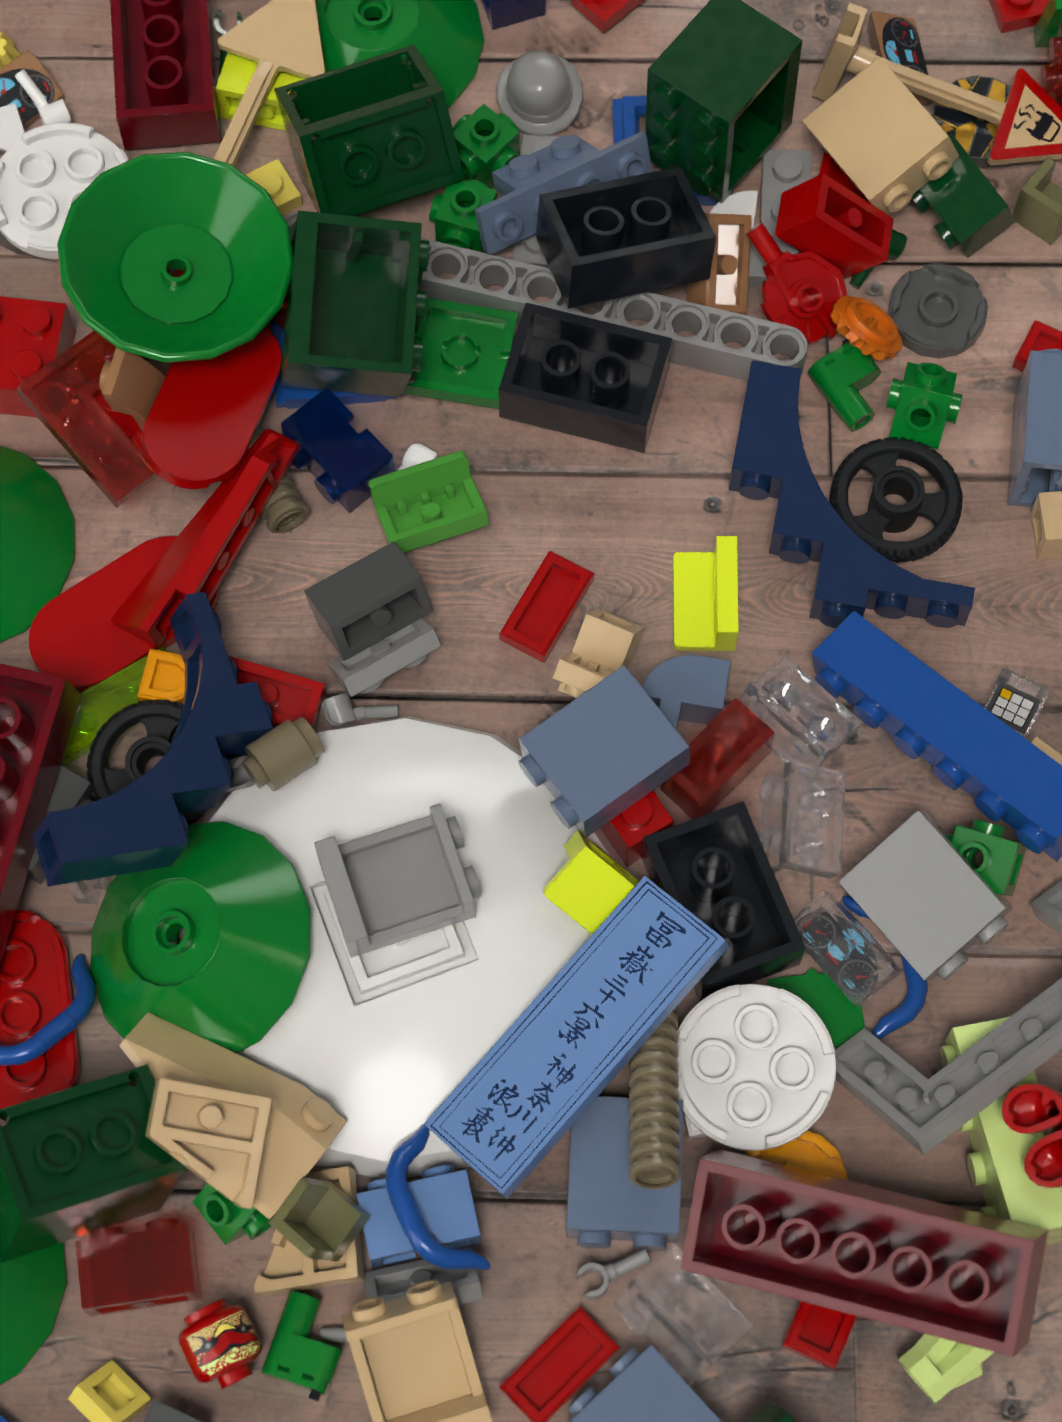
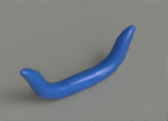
[842,896,928,1040]
[0,954,96,1066]
[386,1124,490,1270]

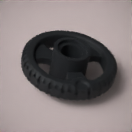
[830,437,963,563]
[87,699,209,825]

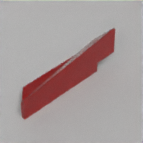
[111,429,301,648]

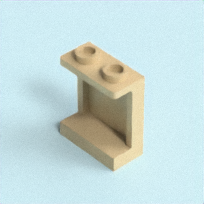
[802,56,959,214]
[342,1280,493,1422]

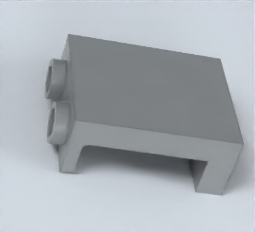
[314,803,482,958]
[838,810,1013,981]

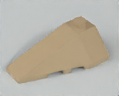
[119,1012,347,1220]

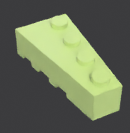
[940,1016,1062,1245]

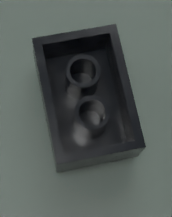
[536,167,716,308]
[498,302,672,453]
[641,801,805,1001]

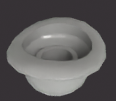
[496,50,583,136]

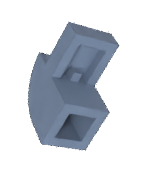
[642,655,731,730]

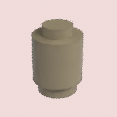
[242,716,325,791]

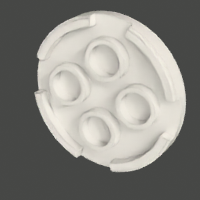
[0,123,129,260]
[677,984,836,1151]

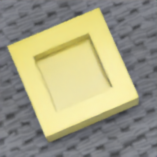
[246,159,303,215]
[68,1360,152,1422]

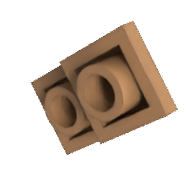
[99,347,165,432]

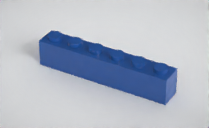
[811,611,1062,862]

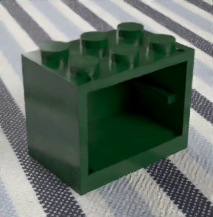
[645,0,803,204]
[274,44,465,216]
[280,210,430,397]
[0,1065,187,1263]

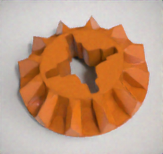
[830,296,902,361]

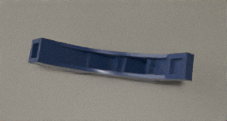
[729,361,975,628]
[32,592,273,887]

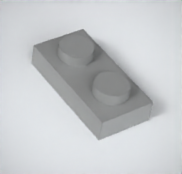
[327,618,441,697]
[364,1249,483,1307]

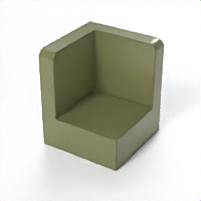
[1013,157,1062,246]
[269,1177,371,1262]

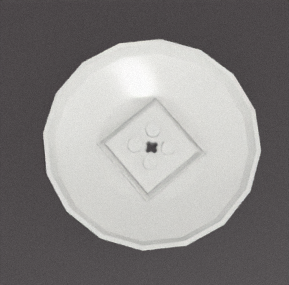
[176,716,622,1179]

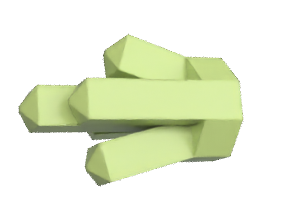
[898,1334,994,1404]

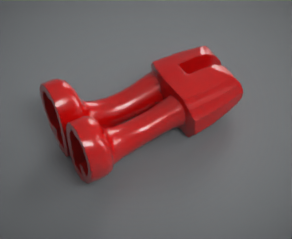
[1002,1083,1062,1188]

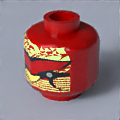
[178,1298,262,1389]

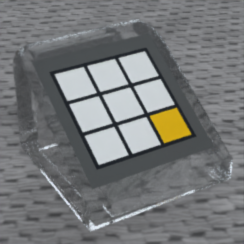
[984,668,1050,738]

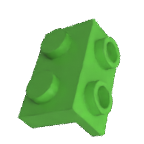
[368,450,489,553]

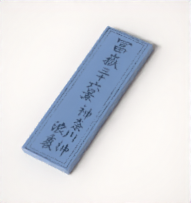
[424,876,729,1199]

